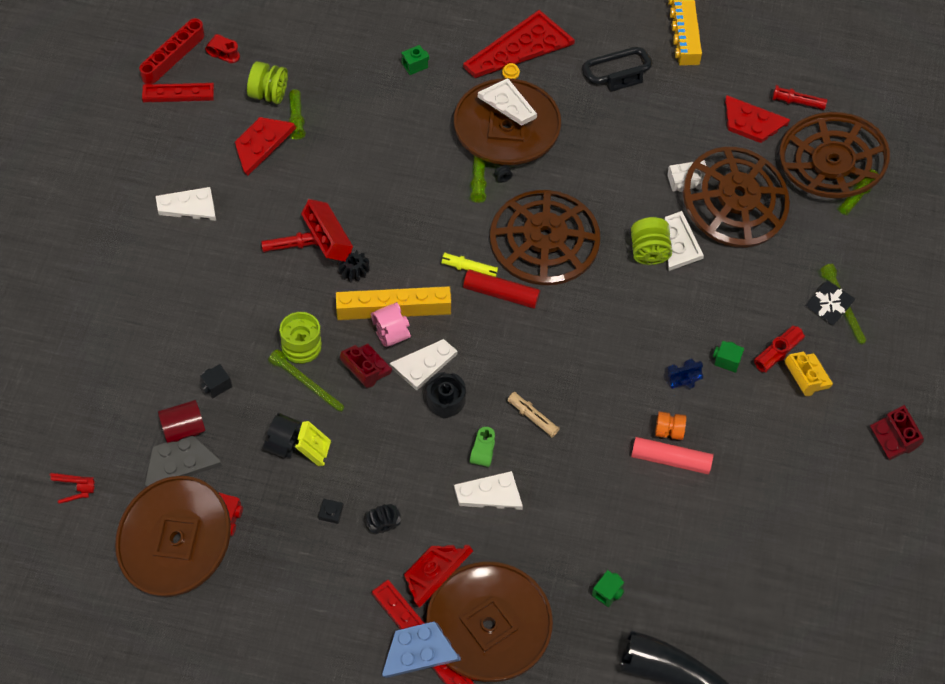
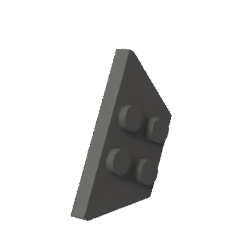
[145,436,221,487]

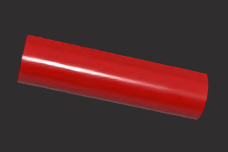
[463,269,541,309]

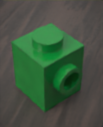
[401,45,430,75]
[713,341,744,373]
[592,570,625,608]

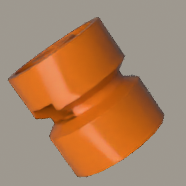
[655,411,686,440]

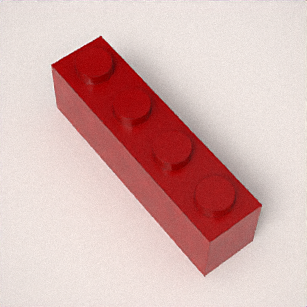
[301,199,353,261]

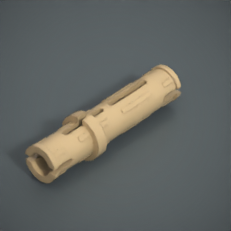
[508,392,559,438]

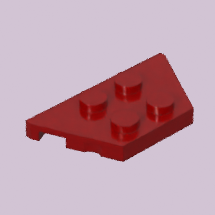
[725,95,790,143]
[235,117,297,176]
[404,545,473,608]

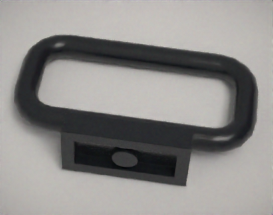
[583,47,653,92]

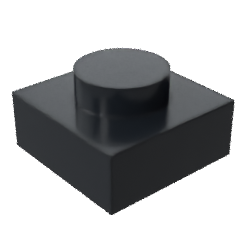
[318,499,344,524]

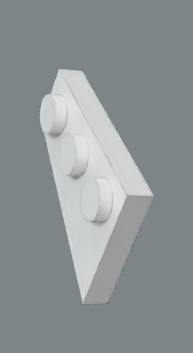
[478,78,537,126]
[156,187,216,221]
[389,339,457,390]
[454,471,523,510]

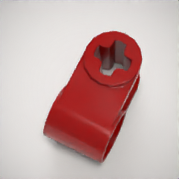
[205,34,240,63]

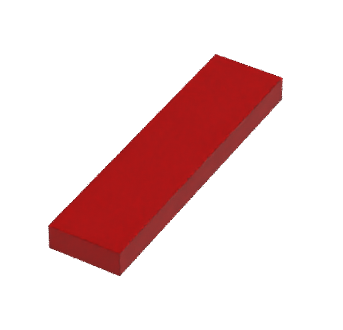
[142,83,214,102]

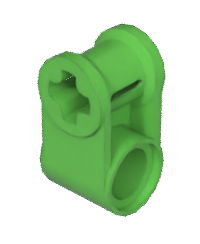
[470,427,495,467]

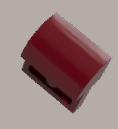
[340,344,392,388]
[158,400,206,443]
[870,405,924,461]

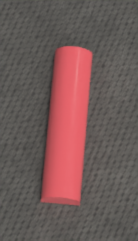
[631,437,714,475]

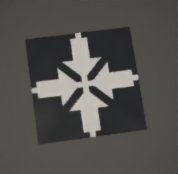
[805,280,856,325]

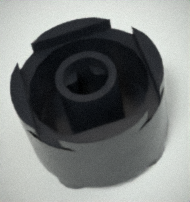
[426,372,466,419]
[263,412,302,459]

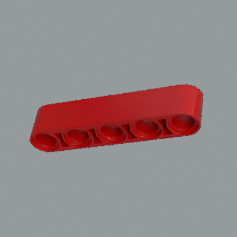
[139,18,205,84]

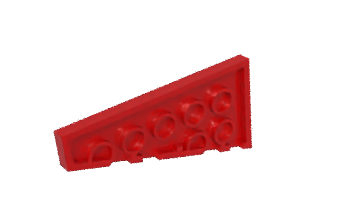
[463,10,575,78]

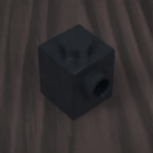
[200,364,232,399]

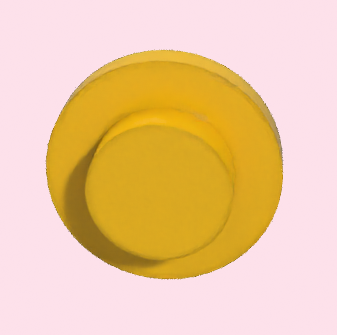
[502,63,520,79]

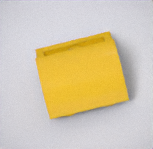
[785,351,833,396]

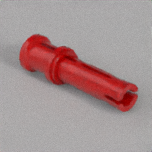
[772,85,827,110]
[261,232,319,252]

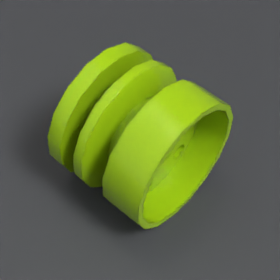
[247,61,288,104]
[631,217,672,265]
[279,312,322,363]

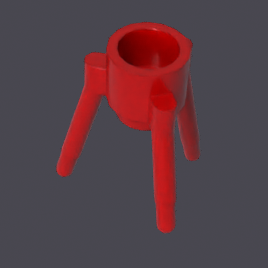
[49,473,95,504]

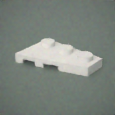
[665,211,704,271]

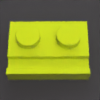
[295,421,331,466]

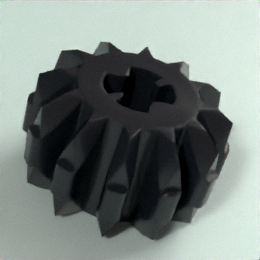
[338,250,370,282]
[366,504,401,534]

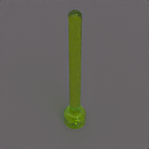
[820,264,866,344]
[268,349,344,411]

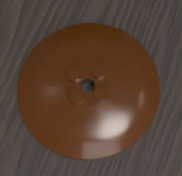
[454,78,561,165]
[115,476,231,597]
[427,562,553,682]

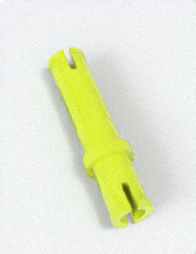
[441,252,498,277]

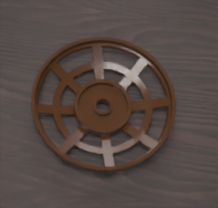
[780,112,890,198]
[683,147,790,247]
[490,190,601,285]

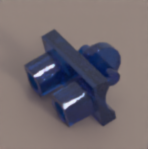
[667,359,703,389]

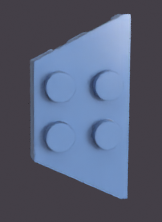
[382,622,461,678]

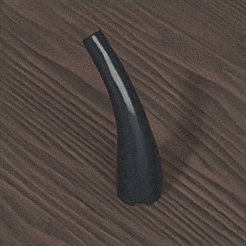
[620,630,729,684]

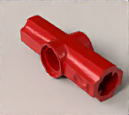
[754,326,805,373]

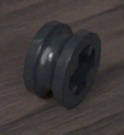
[495,165,513,183]

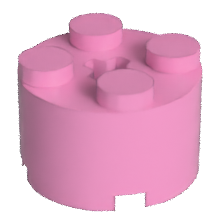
[371,302,411,347]

